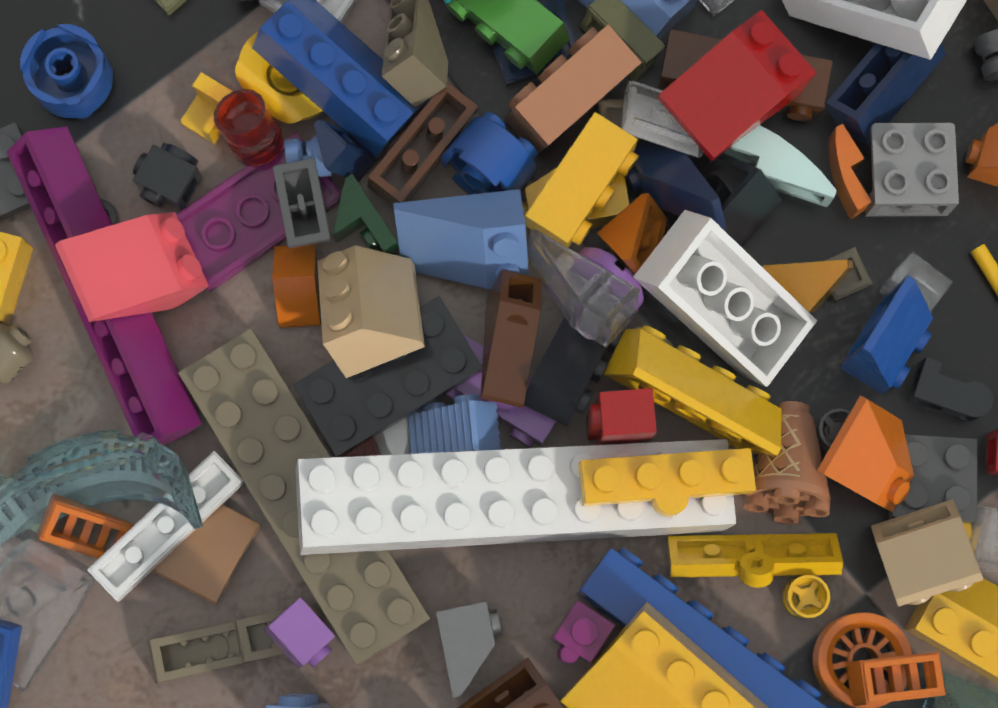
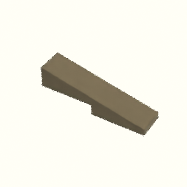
[148,602,329,684]

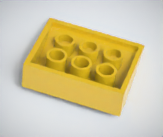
[560,602,769,708]

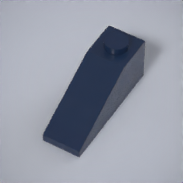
[625,140,727,231]

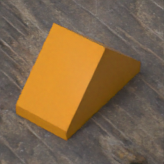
[763,259,854,313]

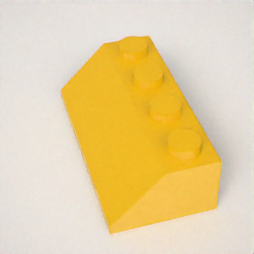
[603,325,781,456]
[904,578,998,685]

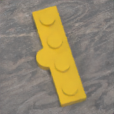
[578,448,756,517]
[667,533,843,588]

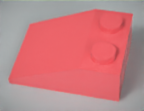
[55,212,209,322]

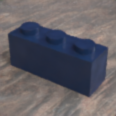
[826,42,946,146]

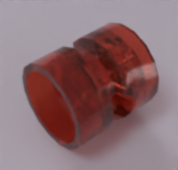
[214,89,284,167]

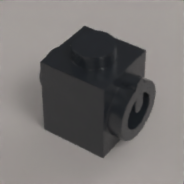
[133,143,203,211]

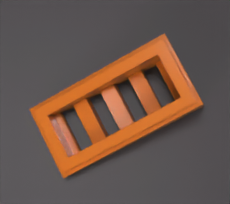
[38,494,135,559]
[847,652,946,706]

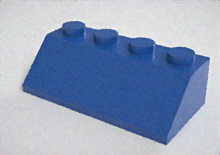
[252,0,429,158]

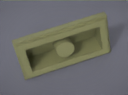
[579,0,665,82]

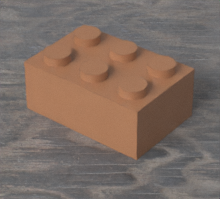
[504,24,642,154]

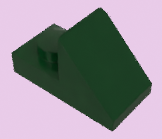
[333,174,399,255]

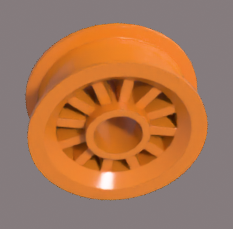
[812,613,912,708]

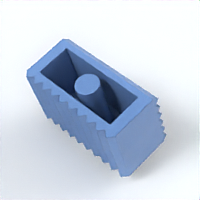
[408,394,502,454]

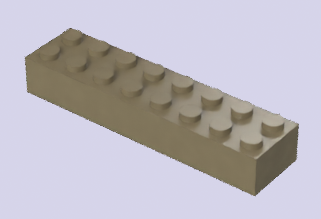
[178,328,432,666]

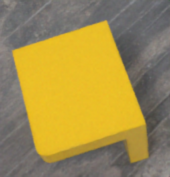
[181,72,241,145]

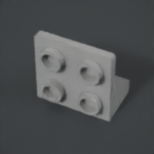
[865,123,959,217]

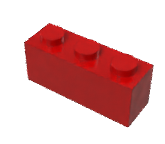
[586,388,657,445]

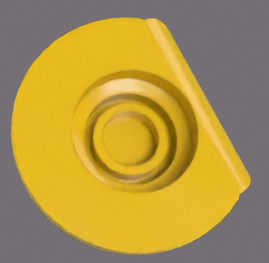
[235,32,323,124]

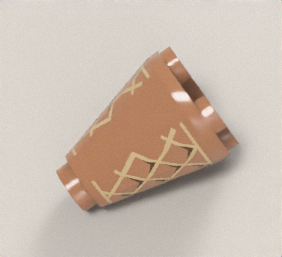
[743,401,831,525]

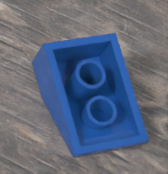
[839,275,933,394]

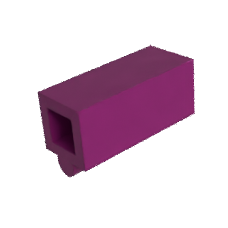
[550,601,615,663]

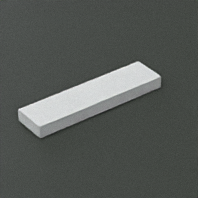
[87,451,244,602]

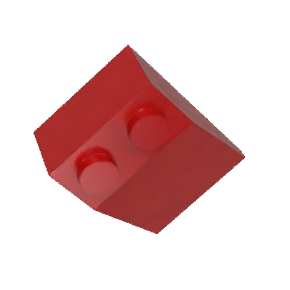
[657,10,817,161]

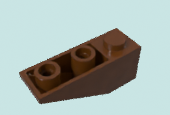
[481,269,542,408]

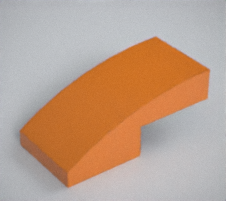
[828,124,872,219]

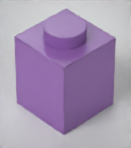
[263,597,335,668]

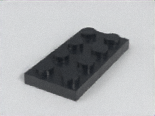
[293,296,482,457]

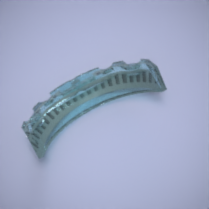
[0,430,203,563]

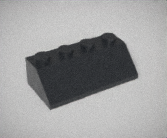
[612,152,782,323]

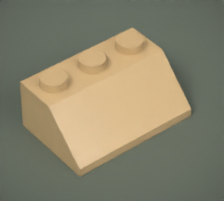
[317,245,425,378]

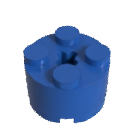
[20,24,113,119]
[441,112,538,195]

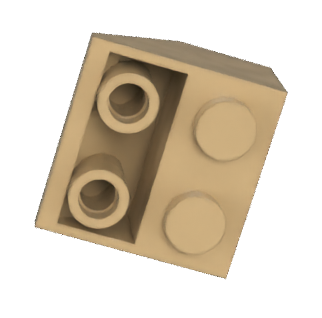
[871,499,984,607]

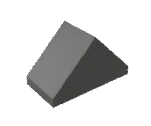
[273,158,331,249]

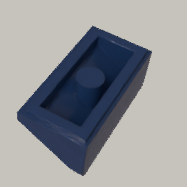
[314,119,377,182]

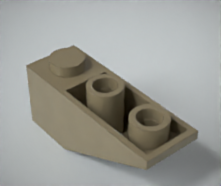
[382,0,448,108]

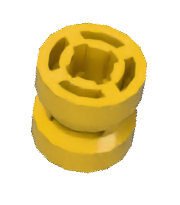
[781,575,830,618]

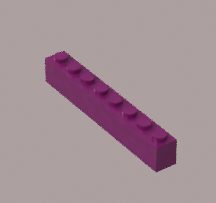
[7,126,202,448]

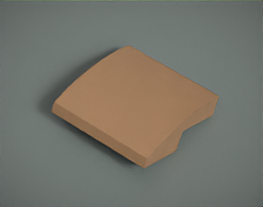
[151,505,259,606]

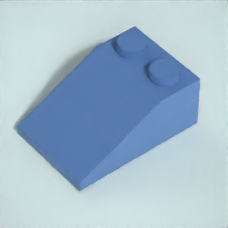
[393,189,529,289]

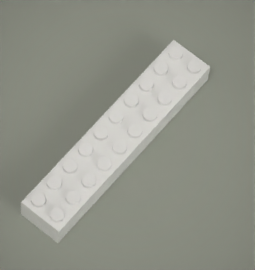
[295,439,736,555]

